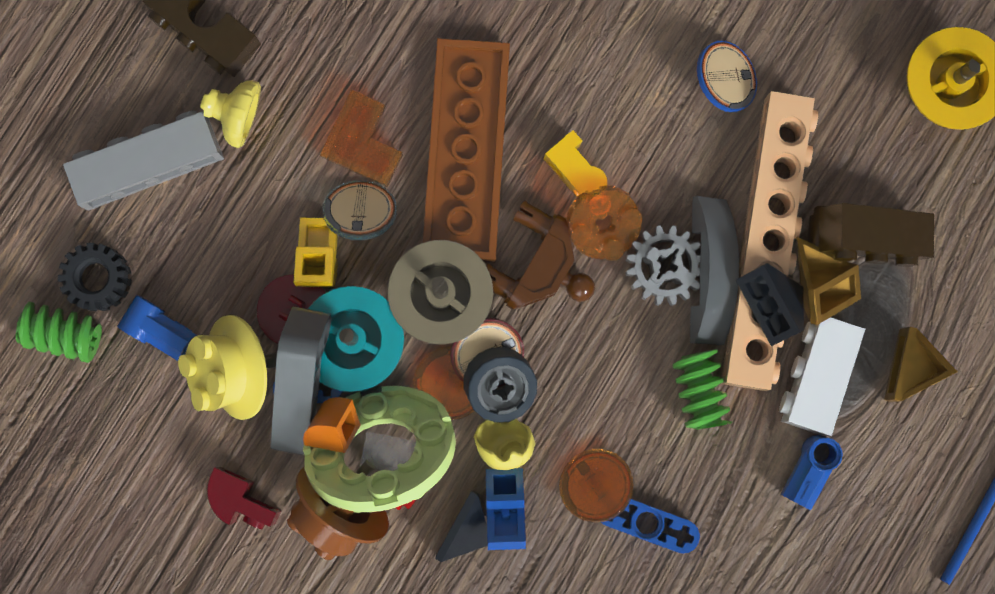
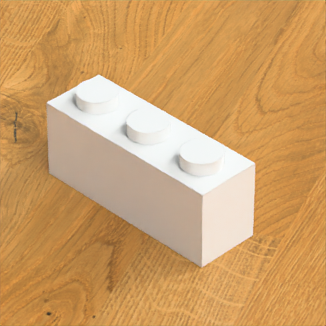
[779,317,865,436]

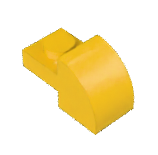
[294,218,338,287]

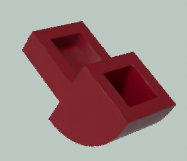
[207,467,281,529]

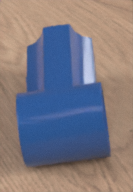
[117,295,197,361]
[781,435,843,510]

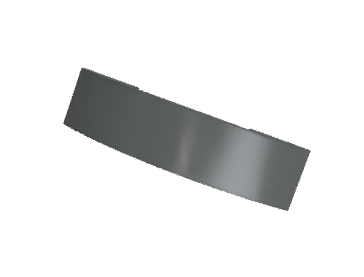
[690,196,739,345]

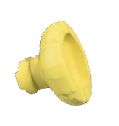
[200,80,261,148]

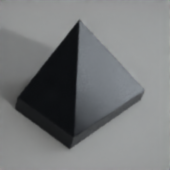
[736,263,804,346]
[435,490,488,562]

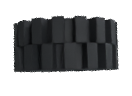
[58,243,132,311]

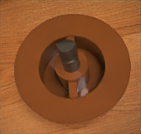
[287,459,389,560]

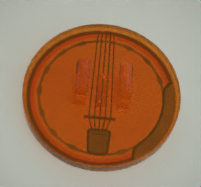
[413,347,474,420]
[559,449,634,523]

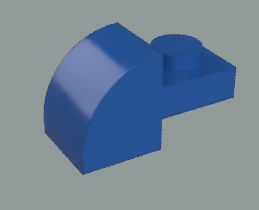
[485,468,526,550]

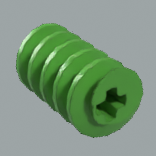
[15,301,102,363]
[672,349,733,430]

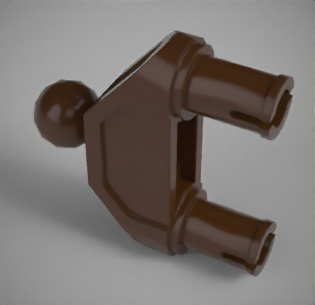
[486,200,595,310]

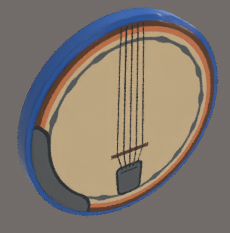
[697,41,757,112]

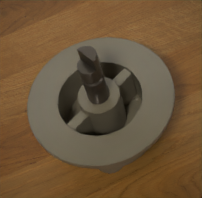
[388,240,493,345]

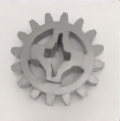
[625,225,701,306]

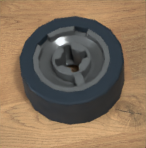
[464,347,537,423]

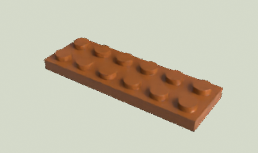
[423,38,510,261]

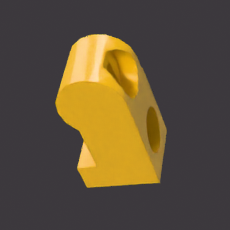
[543,130,607,202]

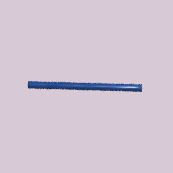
[940,477,995,585]

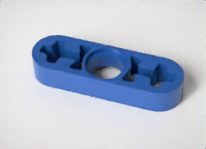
[597,494,700,554]

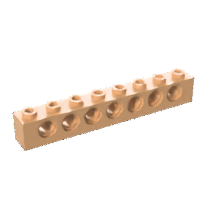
[721,91,818,391]

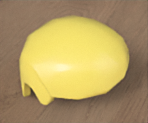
[474,419,535,470]

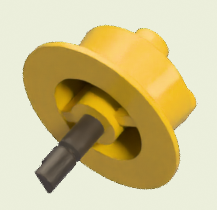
[907,27,995,130]

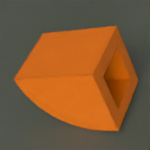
[303,397,361,453]

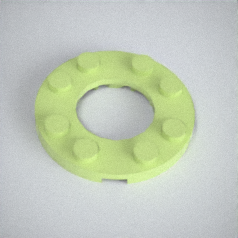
[303,386,456,513]

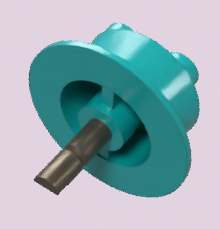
[308,286,404,392]

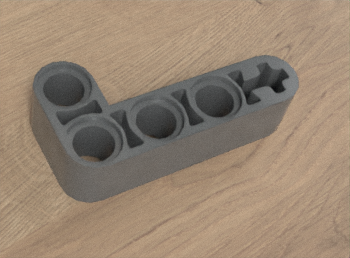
[271,306,331,456]

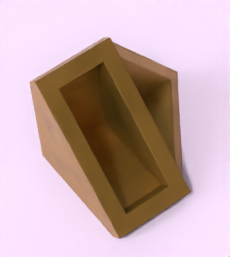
[796,236,861,325]
[884,327,958,402]

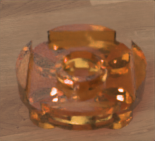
[566,185,642,261]

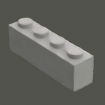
[63,111,224,211]

